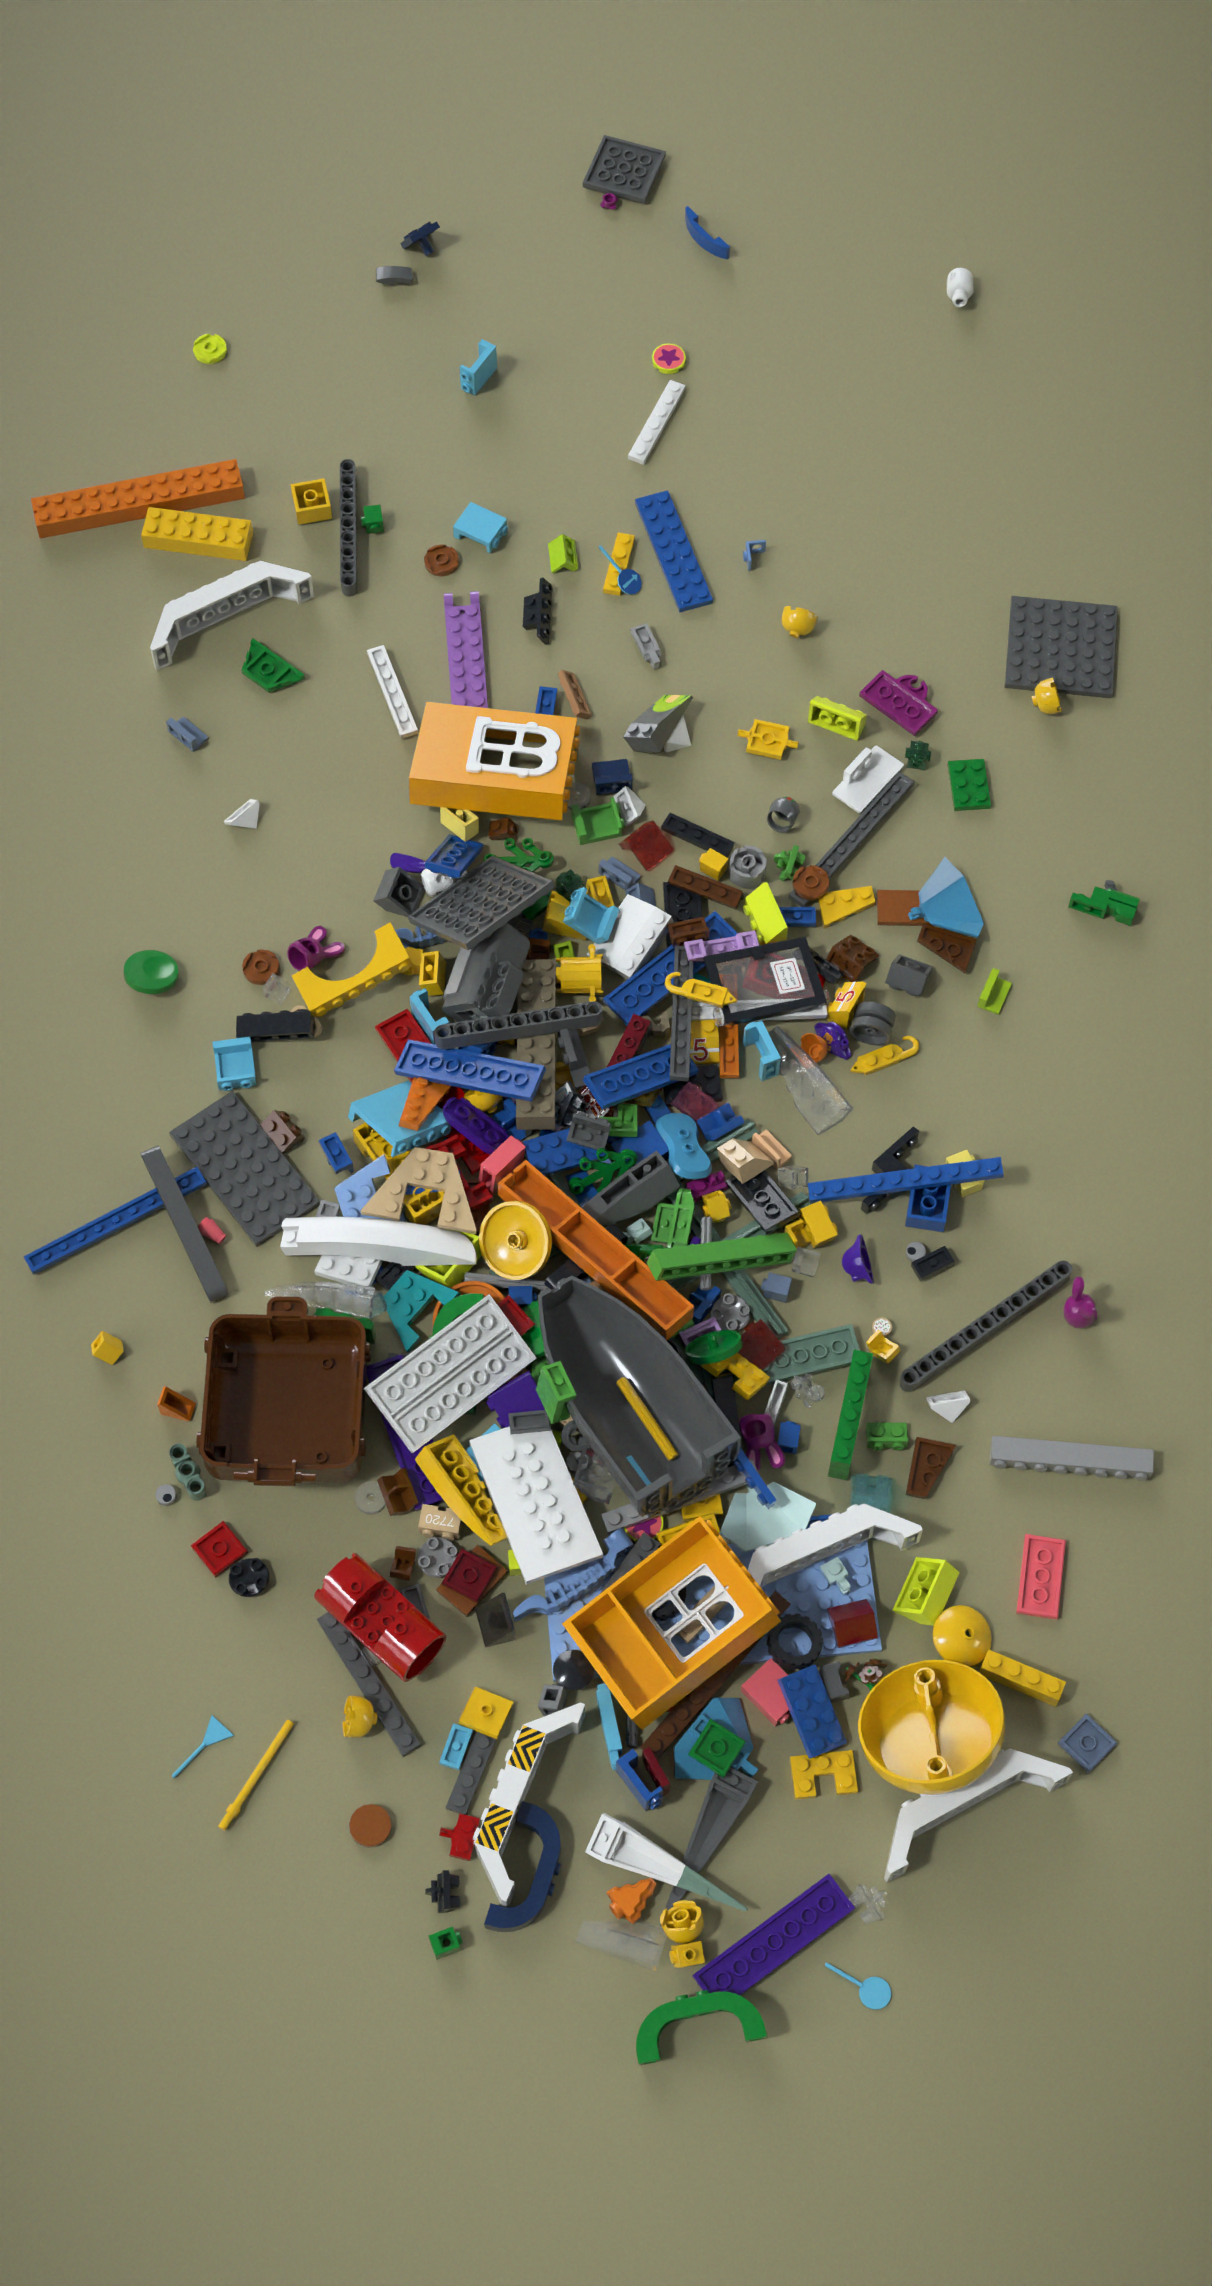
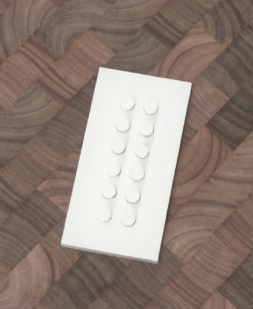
[364,1294,536,1453]
[469,1426,603,1585]

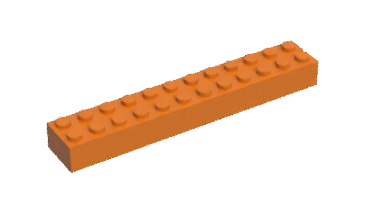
[31,459,245,539]
[498,1160,694,1341]

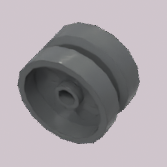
[850,1002,896,1046]

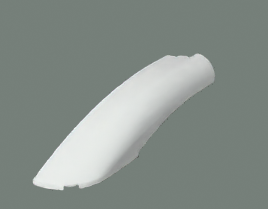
[280,1217,477,1266]

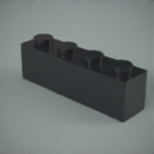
[236,1009,315,1043]

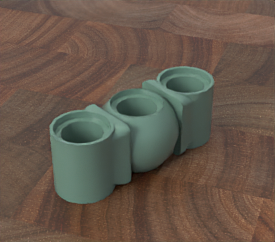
[169,1443,207,1501]

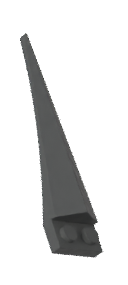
[660,1767,758,1927]

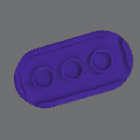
[443,1097,508,1154]

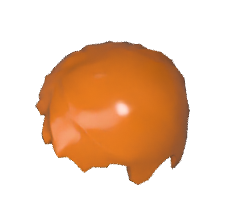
[799,1033,828,1065]

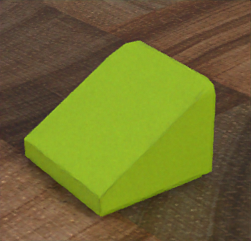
[552,940,575,963]

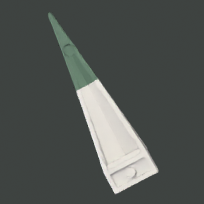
[585,1813,748,1911]

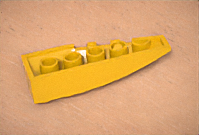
[415,1434,507,1546]

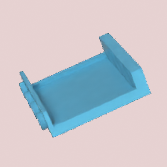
[348,1080,451,1157]

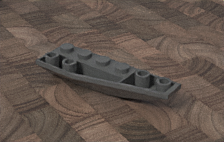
[582,1150,680,1228]

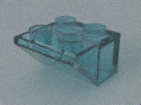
[849,1473,892,1513]

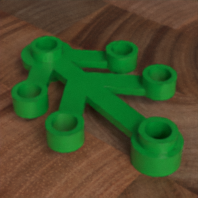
[483,838,554,873]
[568,1148,637,1194]

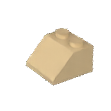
[717,1138,774,1184]

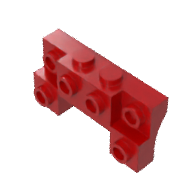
[424,1134,494,1210]

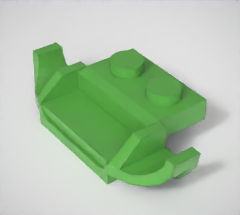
[651,1188,695,1248]

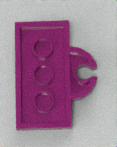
[859,670,938,736]

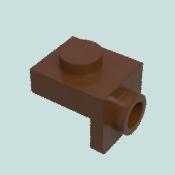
[488,817,518,841]
[390,1546,416,1581]

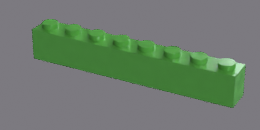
[647,1233,797,1281]

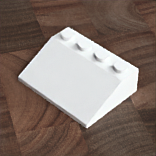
[586,894,674,980]

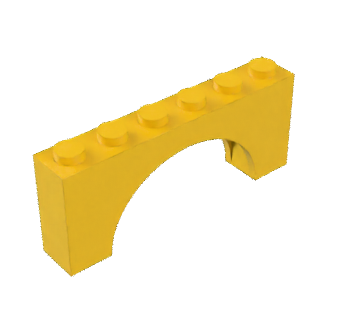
[291,922,413,1017]

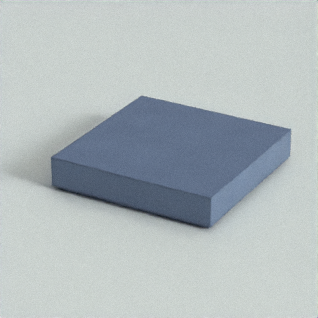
[1057,1713,1117,1773]

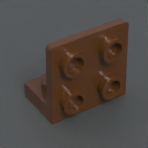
[826,935,879,982]

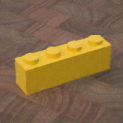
[979,1649,1066,1707]

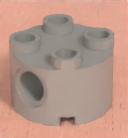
[729,845,767,889]

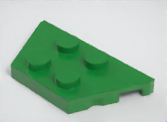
[241,638,305,693]

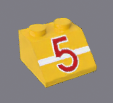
[827,982,867,1030]
[690,1019,720,1065]

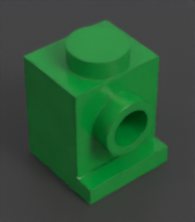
[428,1926,463,1960]

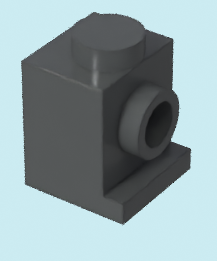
[538,1684,568,1716]

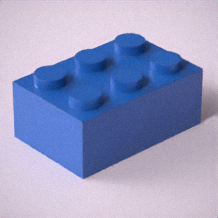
[905,1165,951,1232]

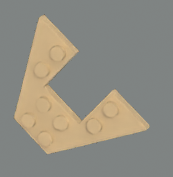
[361,1147,477,1234]

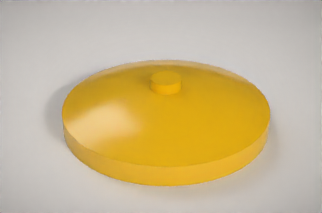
[479,1201,552,1280]

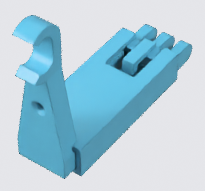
[596,1683,622,1771]

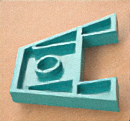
[381,1270,461,1353]

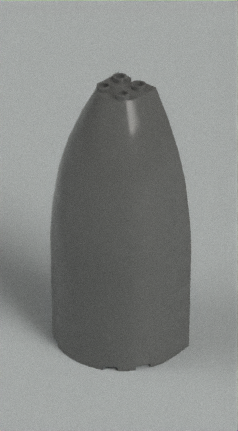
[538,1275,741,1518]

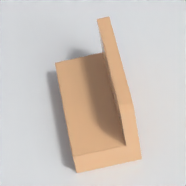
[752,1129,792,1170]

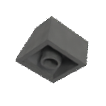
[373,867,424,917]
[885,954,934,996]

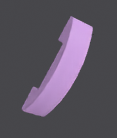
[684,931,759,961]

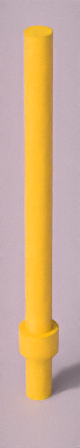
[218,1720,294,1831]

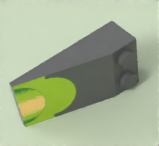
[623,695,693,752]

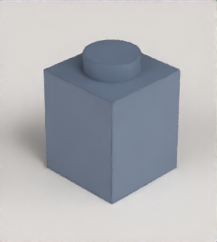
[761,1272,792,1303]

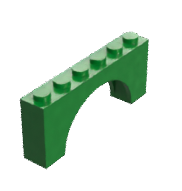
[827,1349,873,1481]

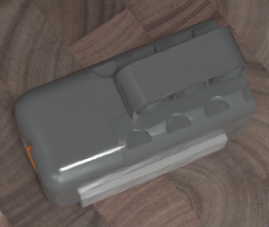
[442,922,530,1022]

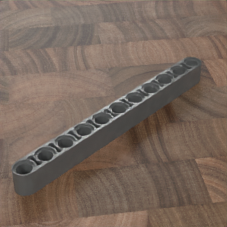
[899,1260,1072,1392]

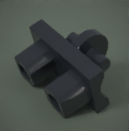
[555,1091,588,1127]
[425,1870,460,1913]

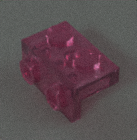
[671,1082,719,1126]

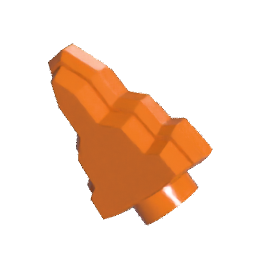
[606,1878,657,1925]

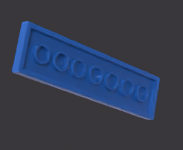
[635,490,713,613]
[603,911,737,1025]
[394,1039,546,1102]

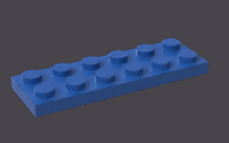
[583,1044,699,1110]

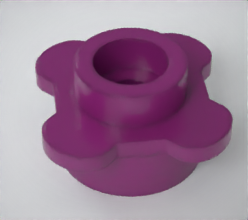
[600,193,618,210]

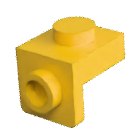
[866,1330,901,1364]

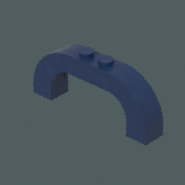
[484,1801,561,1932]

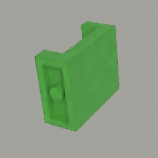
[571,797,625,845]
[536,1361,576,1424]

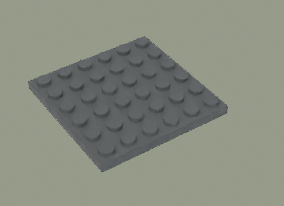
[1004,596,1117,698]
[407,856,555,950]

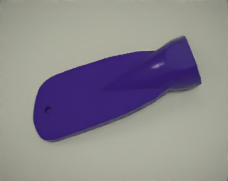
[390,853,425,873]

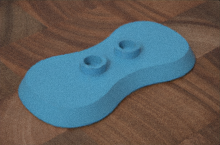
[656,1113,712,1179]

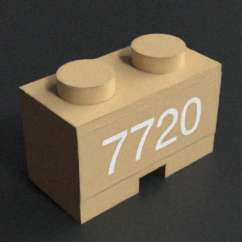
[418,1504,462,1541]

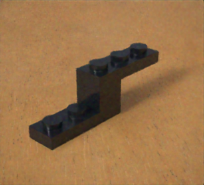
[861,1126,919,1214]

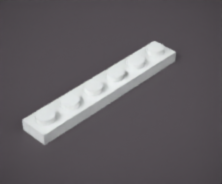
[628,380,686,465]
[367,645,418,739]

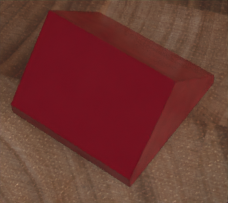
[827,1599,878,1648]

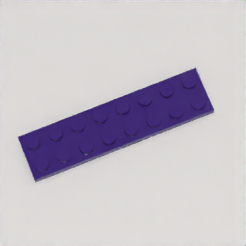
[367,1354,445,1511]
[692,1874,855,1995]

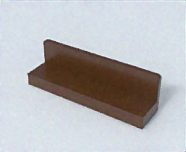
[668,865,744,910]

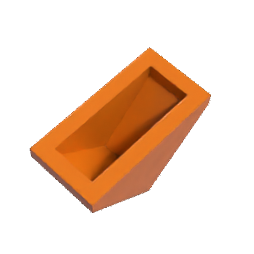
[157,1386,196,1421]

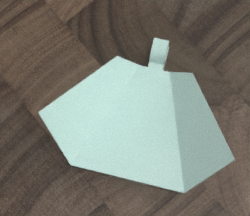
[720,1481,816,1553]

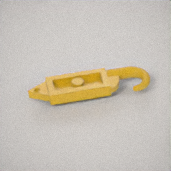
[665,972,737,1008]
[850,1036,919,1076]

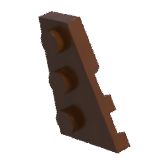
[917,923,977,973]
[905,1437,956,1499]

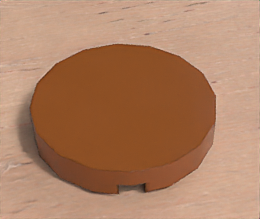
[424,544,459,577]
[793,865,829,900]
[242,949,280,985]
[349,1804,392,1848]

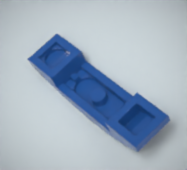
[685,206,730,260]

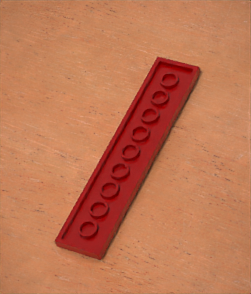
[375,1008,491,1175]

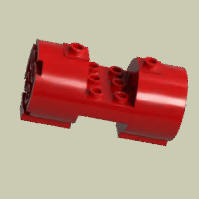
[314,1553,447,1682]

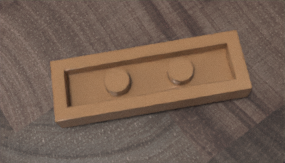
[558,670,592,720]

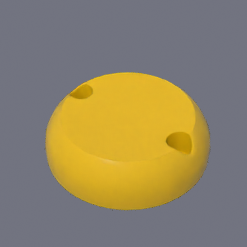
[858,1660,1005,1795]

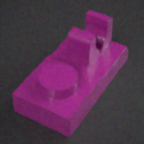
[685,1171,728,1202]

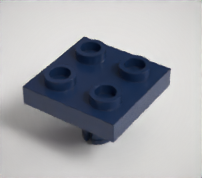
[400,221,440,256]

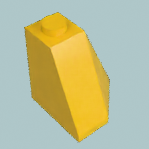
[542,891,587,941]

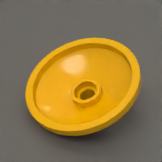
[932,1605,992,1667]

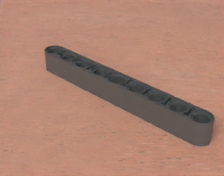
[340,459,357,597]
[434,1001,603,1049]
[140,1145,229,1303]

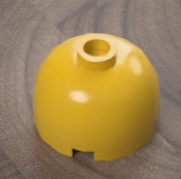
[781,606,818,638]
[1032,677,1062,714]
[464,1090,503,1113]
[342,1695,377,1738]
[660,1900,704,1944]

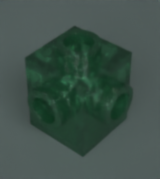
[905,741,931,770]
[555,869,584,902]

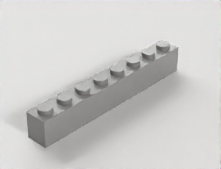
[989,1436,1154,1481]

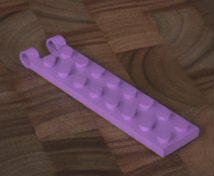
[443,591,488,708]

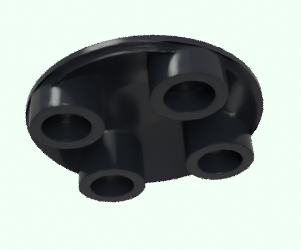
[229,1558,269,1597]
[553,1650,594,1690]

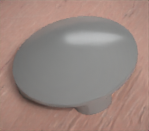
[711,1293,750,1331]
[418,1537,458,1578]

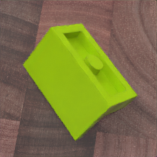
[548,534,578,573]
[977,968,1012,1015]

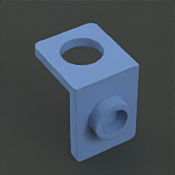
[743,540,766,571]

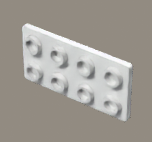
[832,745,904,814]

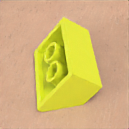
[808,696,867,741]
[743,882,788,946]
[415,1229,482,1288]
[892,1557,960,1626]

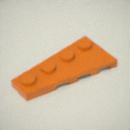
[399,1077,451,1131]

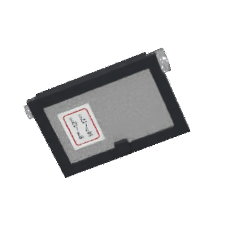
[703,937,829,1027]

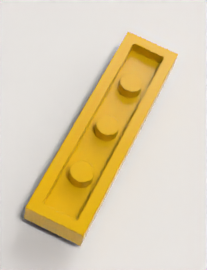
[603,532,635,596]

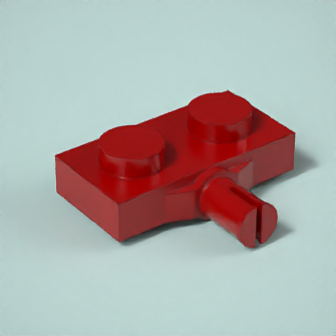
[439,1813,480,1861]

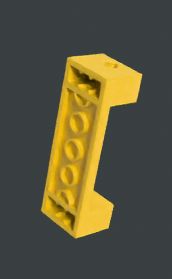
[353,1122,444,1225]

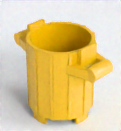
[556,944,603,1002]

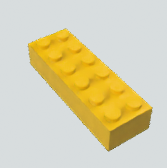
[141,507,253,561]

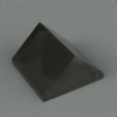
[475,1593,516,1647]

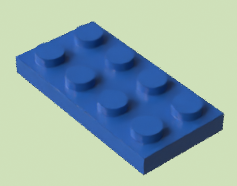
[424,834,483,878]
[523,1128,605,1176]
[777,1664,847,1759]

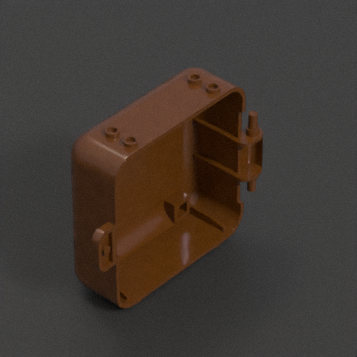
[196,1296,371,1486]

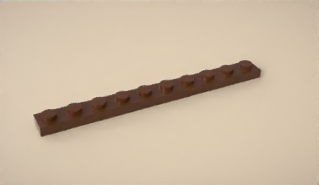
[640,1591,791,1760]

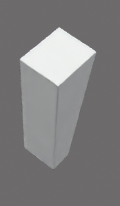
[764,1380,788,1425]

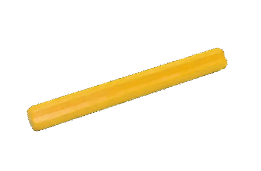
[616,1377,678,1461]

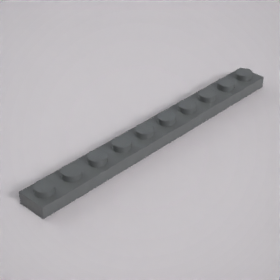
[789,772,914,907]

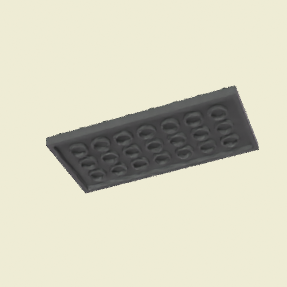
[169,1091,320,1247]

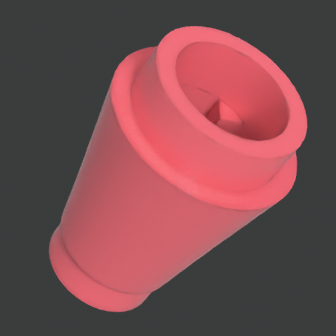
[198,1217,227,1244]

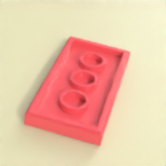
[1016,1534,1066,1620]

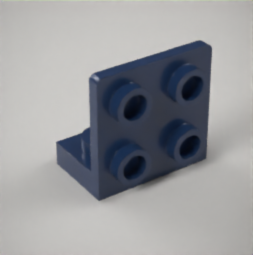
[592,759,633,795]

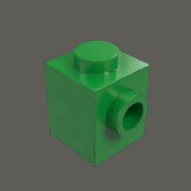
[361,504,384,534]

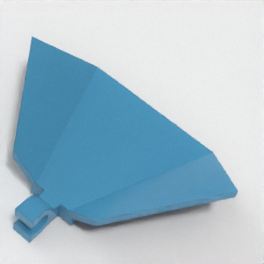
[908,857,984,938]
[674,1698,758,1780]

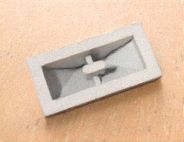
[664,715,691,752]
[613,786,646,827]
[223,799,260,829]
[926,1391,970,1423]

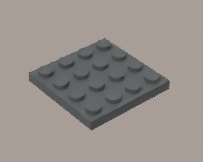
[583,135,666,204]

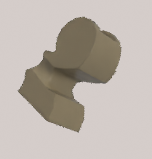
[642,1011,671,1039]

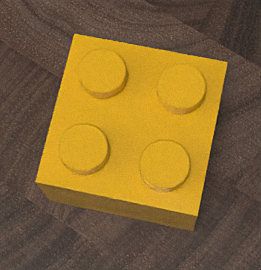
[290,478,332,525]

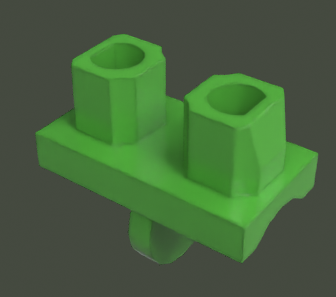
[773,845,806,881]

